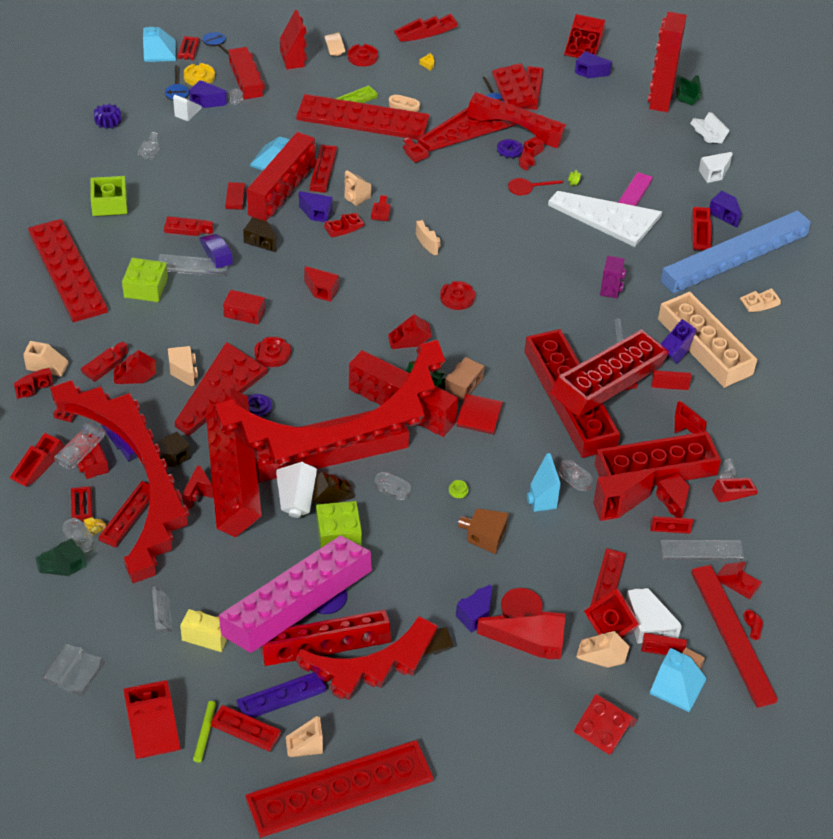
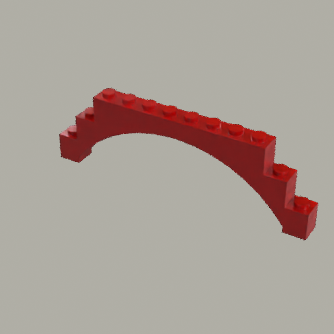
[214,339,445,465]
[50,380,189,584]

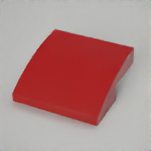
[456,394,503,435]

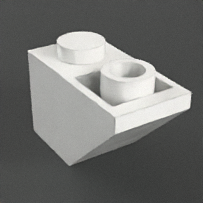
[699,152,733,183]

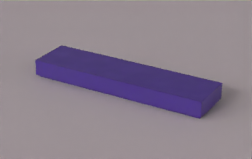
[236,672,326,718]

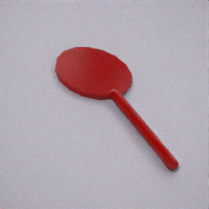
[508,178,563,195]

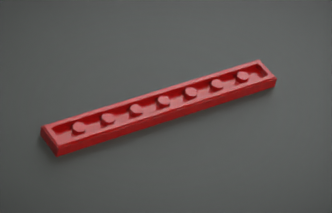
[691,565,778,708]

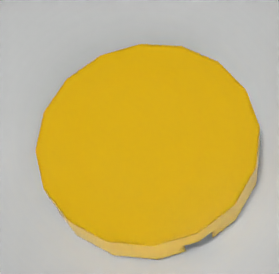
[184,63,215,86]

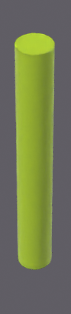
[193,701,217,763]

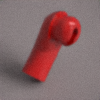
[743,609,763,640]

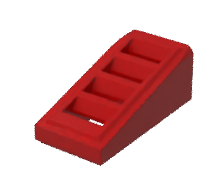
[712,478,758,502]

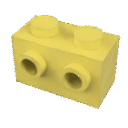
[180,609,228,652]

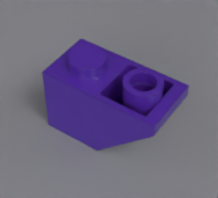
[575,51,612,78]
[189,80,227,108]
[709,190,741,228]
[299,191,333,223]
[661,319,696,364]
[456,584,492,633]

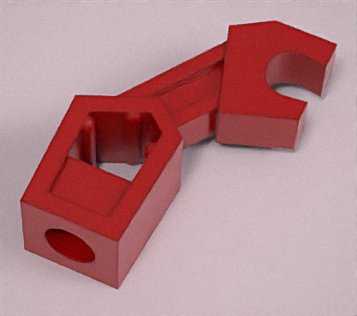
[519,136,544,171]

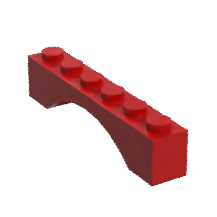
[467,92,566,148]

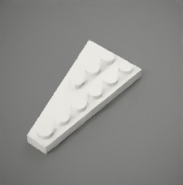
[548,191,662,247]

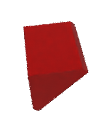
[584,588,640,639]

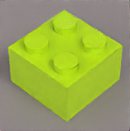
[90,176,127,216]
[122,258,168,302]
[316,501,362,548]

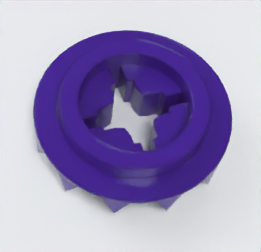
[497,139,523,159]
[248,394,272,417]

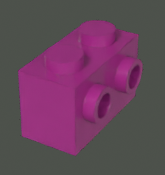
[600,255,626,299]

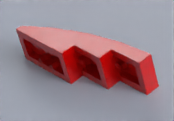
[394,13,458,42]

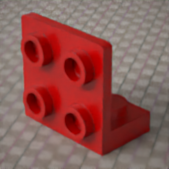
[574,694,637,755]

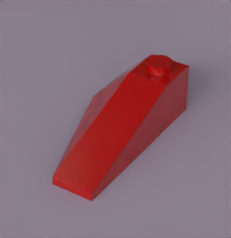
[477,612,565,660]

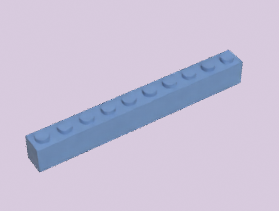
[660,210,811,294]

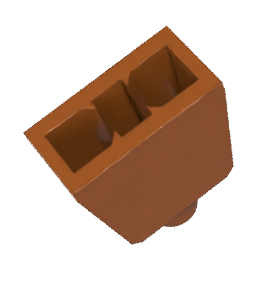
[458,509,509,554]

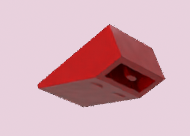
[280,10,307,70]
[564,14,605,58]
[593,468,656,521]
[123,680,181,759]

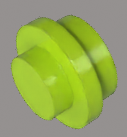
[567,169,581,186]
[449,480,468,499]

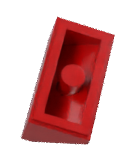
[650,516,693,534]

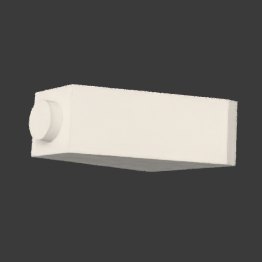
[276,462,317,518]
[626,588,681,644]

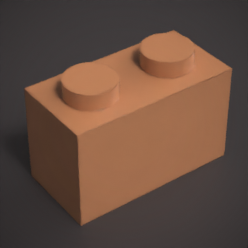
[444,357,485,401]

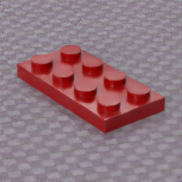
[492,63,538,108]

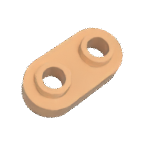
[389,95,420,112]

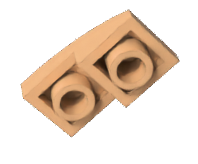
[324,33,345,56]
[416,220,441,255]
[740,288,781,312]

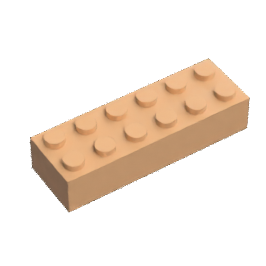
[658,292,757,388]

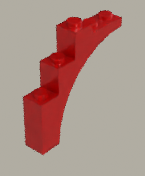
[296,616,438,700]

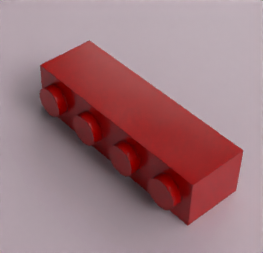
[228,47,265,100]

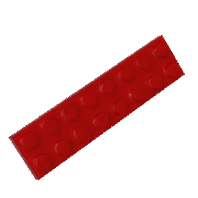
[296,94,430,140]
[28,219,108,323]
[245,740,433,838]

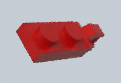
[164,216,214,236]
[81,341,129,382]

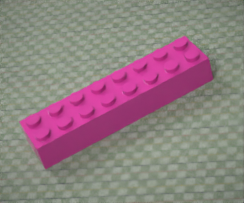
[219,535,372,653]

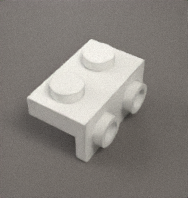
[690,112,729,144]

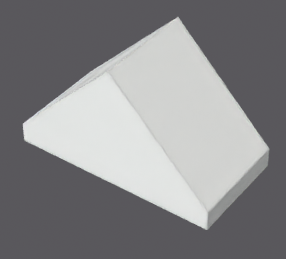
[173,95,202,121]

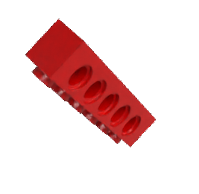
[260,610,391,666]

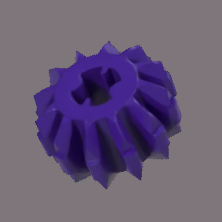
[94,103,122,129]

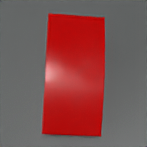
[324,213,364,237]
[14,367,53,399]

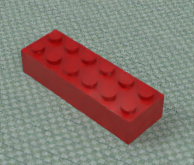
[647,11,687,113]
[247,132,316,221]
[349,350,458,437]
[594,431,721,486]

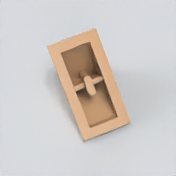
[286,716,323,757]

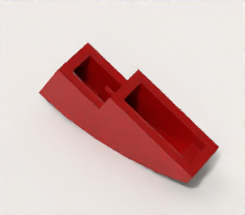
[691,207,711,251]
[9,432,65,487]

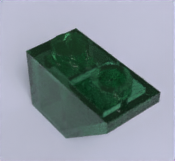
[35,538,87,576]

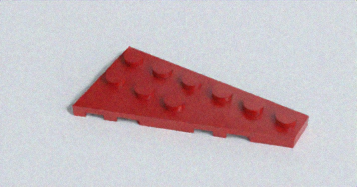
[418,107,517,151]
[175,342,267,436]

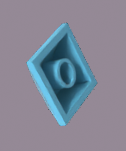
[143,27,176,62]
[250,136,290,170]
[527,453,560,512]
[650,648,707,712]

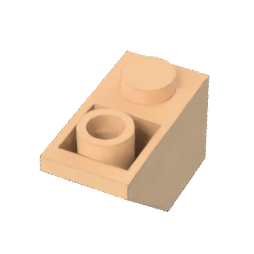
[344,170,371,206]
[23,341,69,376]
[168,346,198,386]
[576,631,630,668]

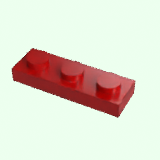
[211,705,281,752]

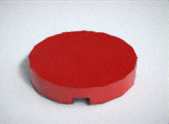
[347,44,378,67]
[440,281,476,310]
[254,337,291,367]
[501,588,542,619]

